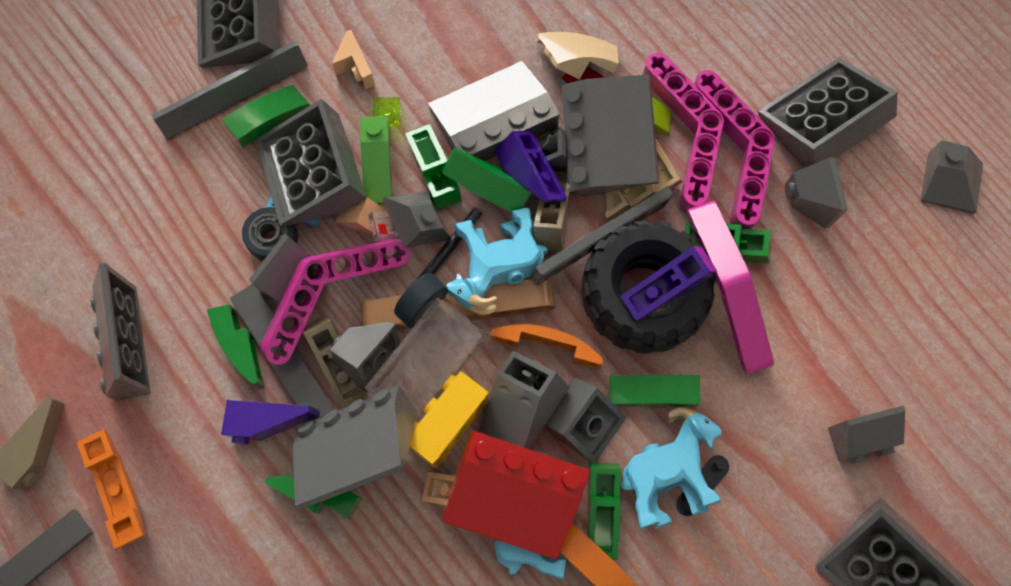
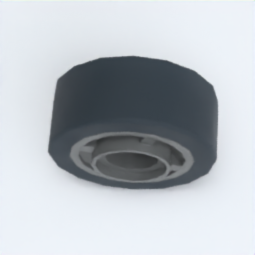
[242,207,298,261]
[394,273,448,329]

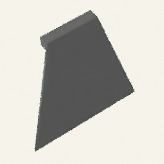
[537,122,566,171]

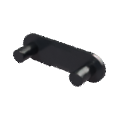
[676,455,729,516]

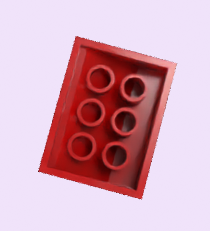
[441,431,590,560]

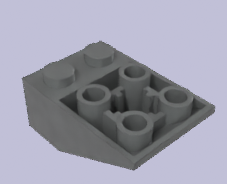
[479,351,570,449]

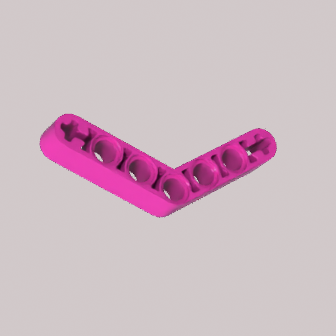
[642,52,724,213]
[694,70,775,229]
[686,200,774,375]
[260,239,410,365]

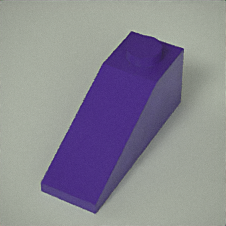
[494,131,568,203]
[620,246,718,321]
[221,400,320,445]

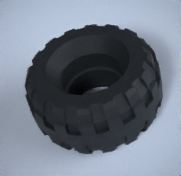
[581,220,715,354]

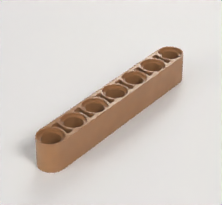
[360,279,556,330]

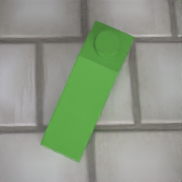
[360,116,392,205]

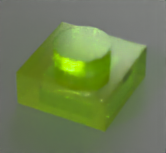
[373,97,400,126]

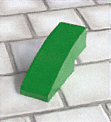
[222,85,310,148]
[405,124,462,211]
[442,148,532,212]
[685,222,772,264]
[207,304,264,388]
[609,374,700,408]
[587,462,621,560]
[264,476,363,519]

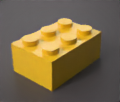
[409,371,489,469]

